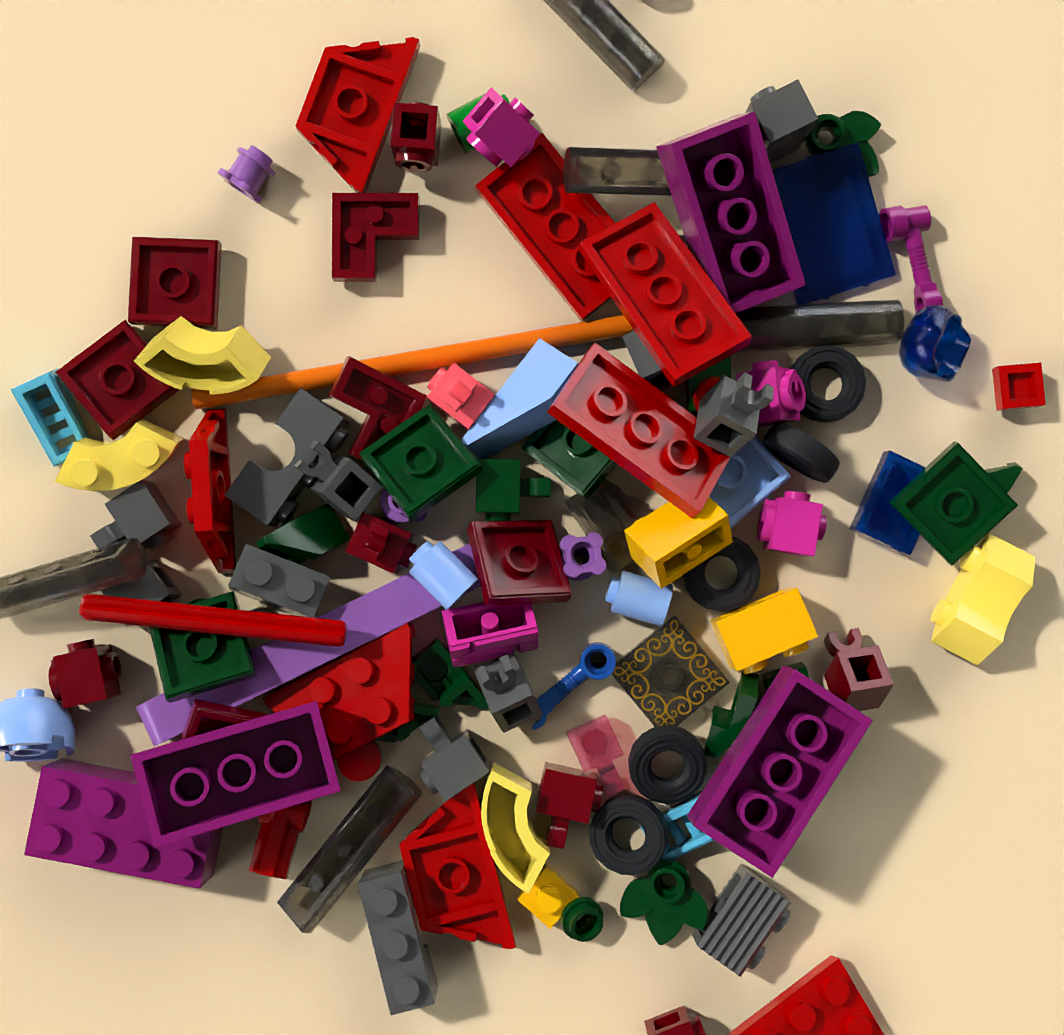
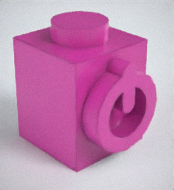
[463,87,540,167]
[736,361,806,427]
[757,491,827,556]

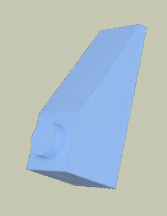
[461,338,578,459]

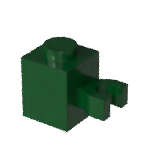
[475,459,551,521]

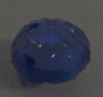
[899,305,971,382]

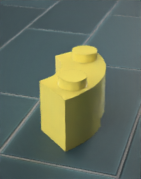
[134,316,271,394]
[55,419,184,491]
[931,533,1036,666]
[481,762,550,894]

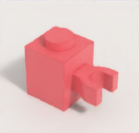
[427,363,495,431]

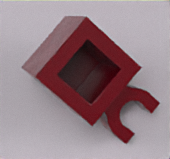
[345,512,418,574]
[824,628,894,711]
[536,762,603,849]

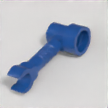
[532,642,616,730]

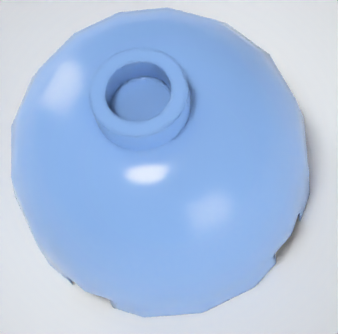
[0,689,75,762]

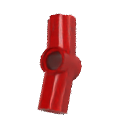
[248,800,312,879]

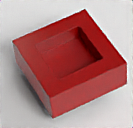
[992,362,1046,411]

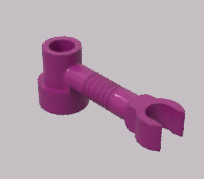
[878,205,943,317]

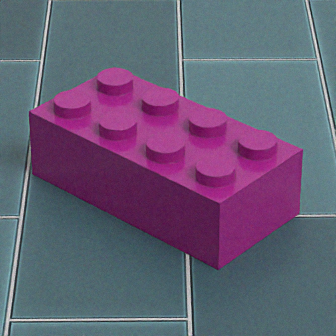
[656,111,806,314]
[687,665,873,878]
[130,701,341,848]
[24,758,223,889]

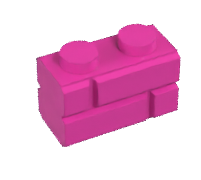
[442,602,538,668]

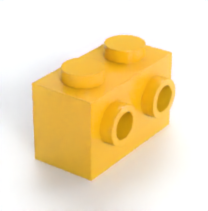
[624,497,733,589]
[709,587,818,674]

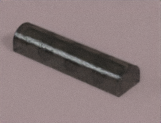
[544,0,665,93]
[563,147,672,196]
[736,299,904,352]
[0,538,147,619]
[277,765,423,934]

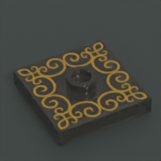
[612,615,730,727]

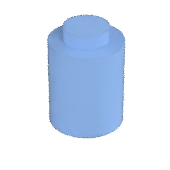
[409,541,478,610]
[605,570,673,626]

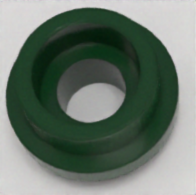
[560,897,603,942]

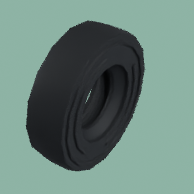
[790,345,866,423]
[762,422,840,483]
[682,536,761,612]
[628,725,707,804]
[589,794,668,875]

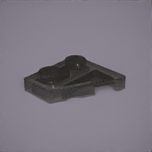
[564,479,653,574]

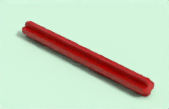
[79,594,347,647]

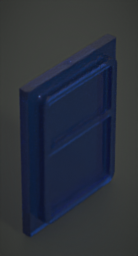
[772,142,896,307]

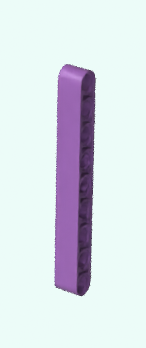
[136,543,480,747]

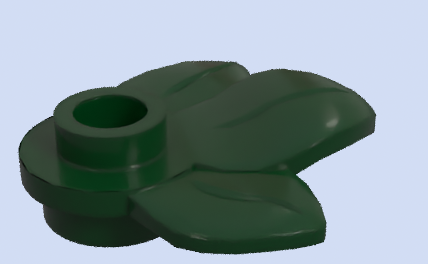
[804,111,881,195]
[620,859,708,945]

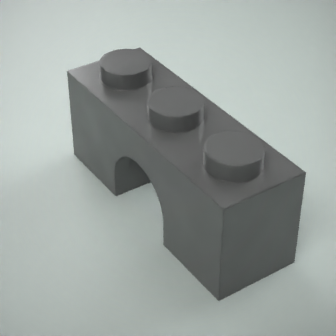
[224,388,350,527]
[357,860,438,1015]

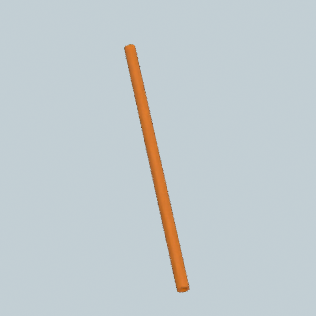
[191,315,633,410]

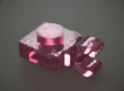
[566,714,625,796]

